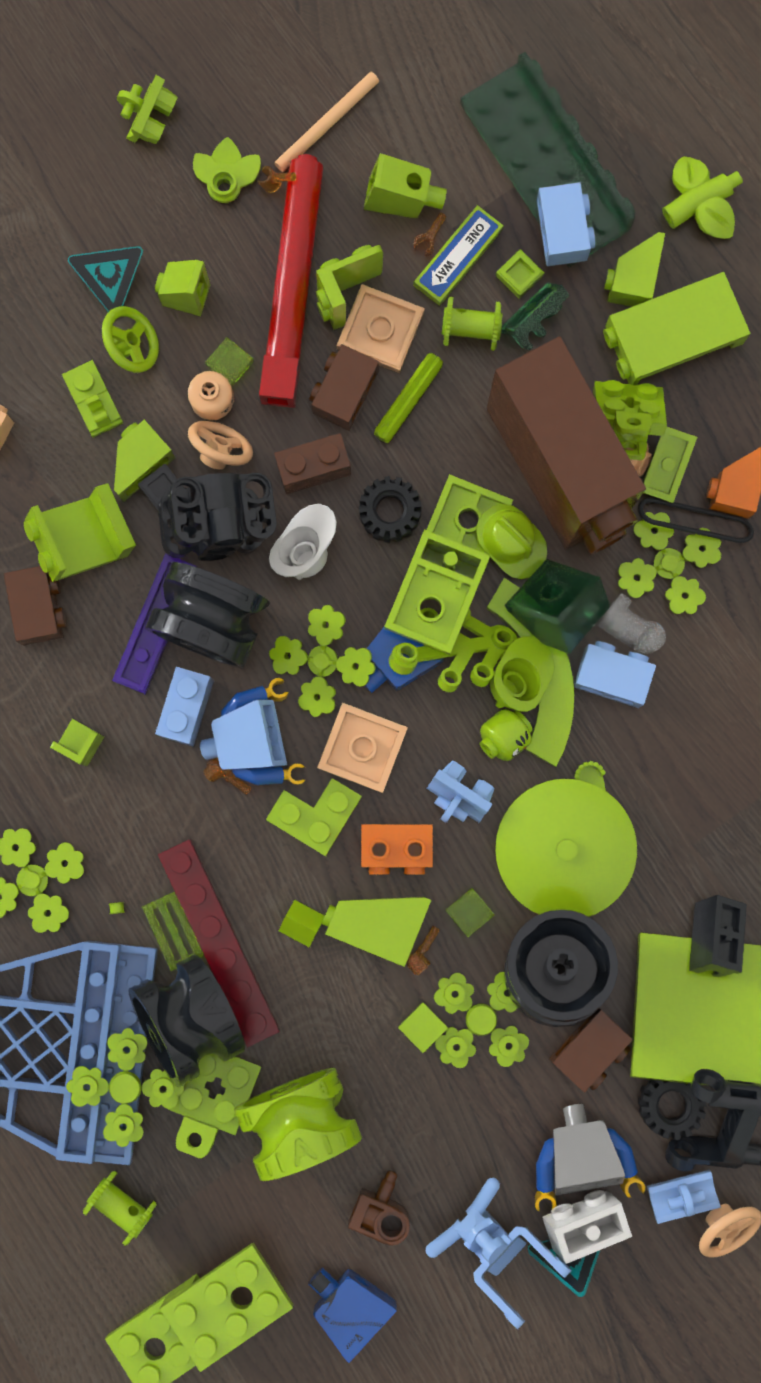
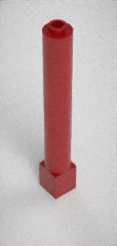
[259,154,324,408]

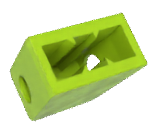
[364,153,447,218]

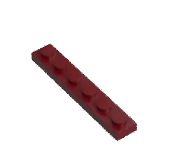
[158,839,280,1048]

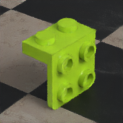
[316,245,383,330]

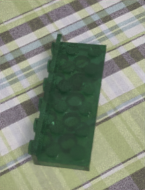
[460,52,635,268]

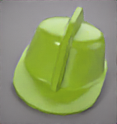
[476,504,547,579]
[490,636,554,712]

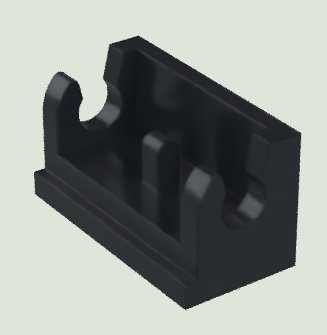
[689,895,747,977]

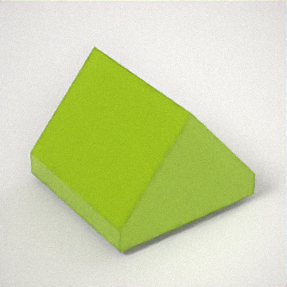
[278,900,325,947]

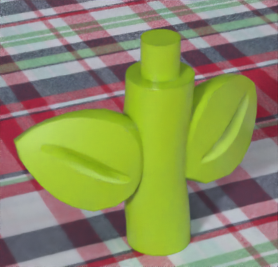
[662,156,743,239]

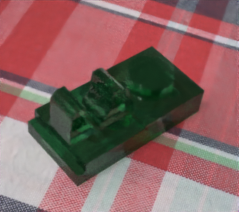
[501,283,570,350]

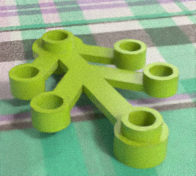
[389,608,517,692]

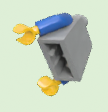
[534,1104,645,1212]

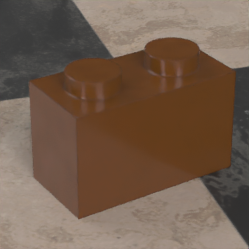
[309,344,379,431]
[274,433,351,495]
[3,566,67,646]
[549,1008,633,1093]

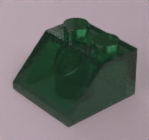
[505,559,611,654]

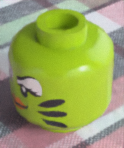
[480,709,532,761]

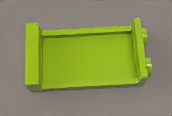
[603,272,751,385]

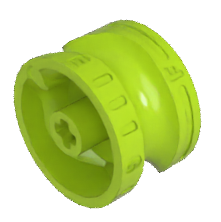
[234,1068,362,1181]

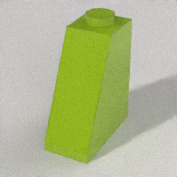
[322,897,431,967]

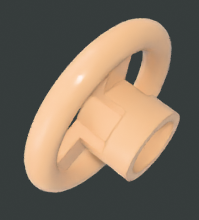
[188,421,253,470]
[699,1204,761,1258]

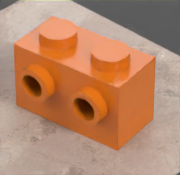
[361,824,433,875]

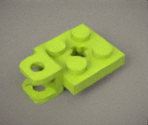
[593,380,667,460]
[168,1054,262,1158]

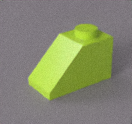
[604,232,665,307]
[155,260,211,317]
[114,419,175,502]

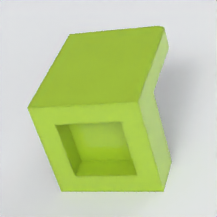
[50,719,105,766]

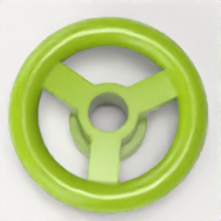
[102,306,159,373]

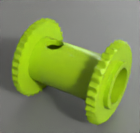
[442,297,503,351]
[83,1171,157,1245]

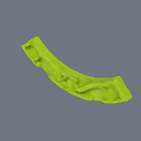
[487,578,574,767]

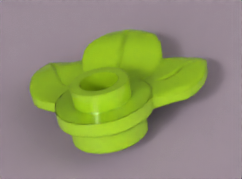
[193,137,261,203]

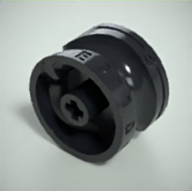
[145,562,271,669]
[504,910,618,1027]
[128,954,245,1087]

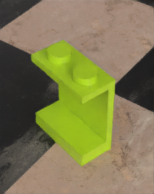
[24,483,136,582]

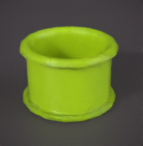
[108,902,125,914]

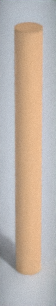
[274,71,379,173]

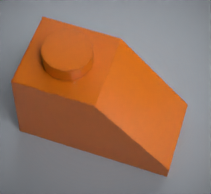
[706,447,761,519]

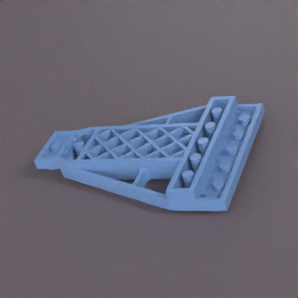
[0,941,158,1165]

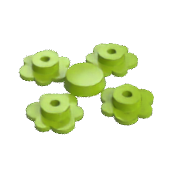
[618,512,721,614]
[269,605,376,717]
[0,828,84,933]
[434,972,529,1068]
[66,1028,184,1147]

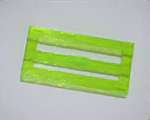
[142,892,204,971]

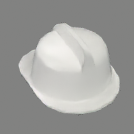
[269,504,337,580]

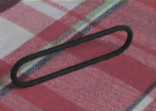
[638,498,754,543]

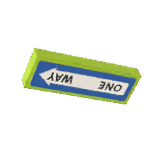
[413,205,504,306]

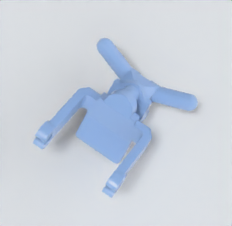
[426,1178,572,1329]

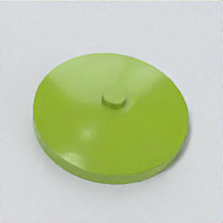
[495,779,637,917]

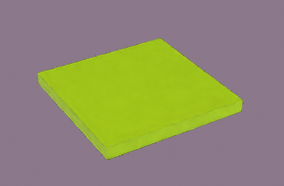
[630,933,761,1086]

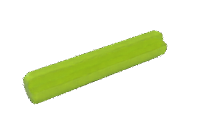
[374,353,443,443]

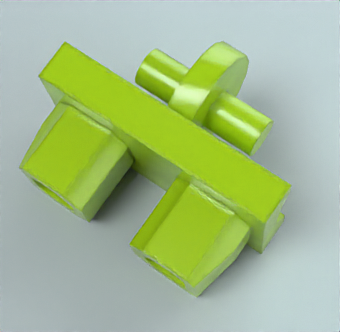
[117,75,178,144]

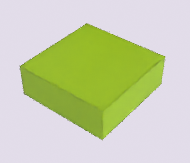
[496,249,544,299]
[398,1002,448,1053]

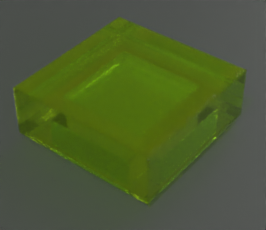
[205,337,254,387]
[445,887,495,937]

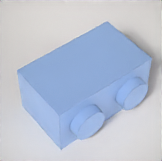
[537,182,595,266]
[574,641,656,708]
[155,667,214,747]

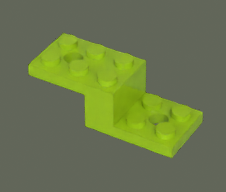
[384,474,513,655]
[105,1242,294,1383]

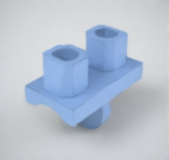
[426,761,494,823]
[647,1170,721,1224]

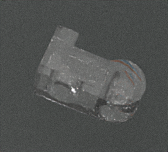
[597,593,666,654]

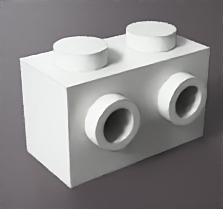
[542,1190,632,1264]

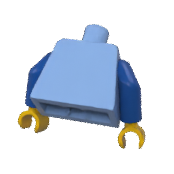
[200,678,305,785]

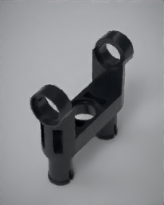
[665,1069,761,1171]

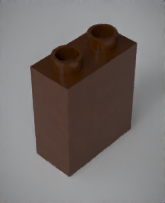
[486,336,646,555]

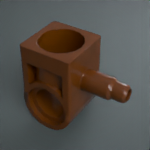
[348,1170,410,1246]

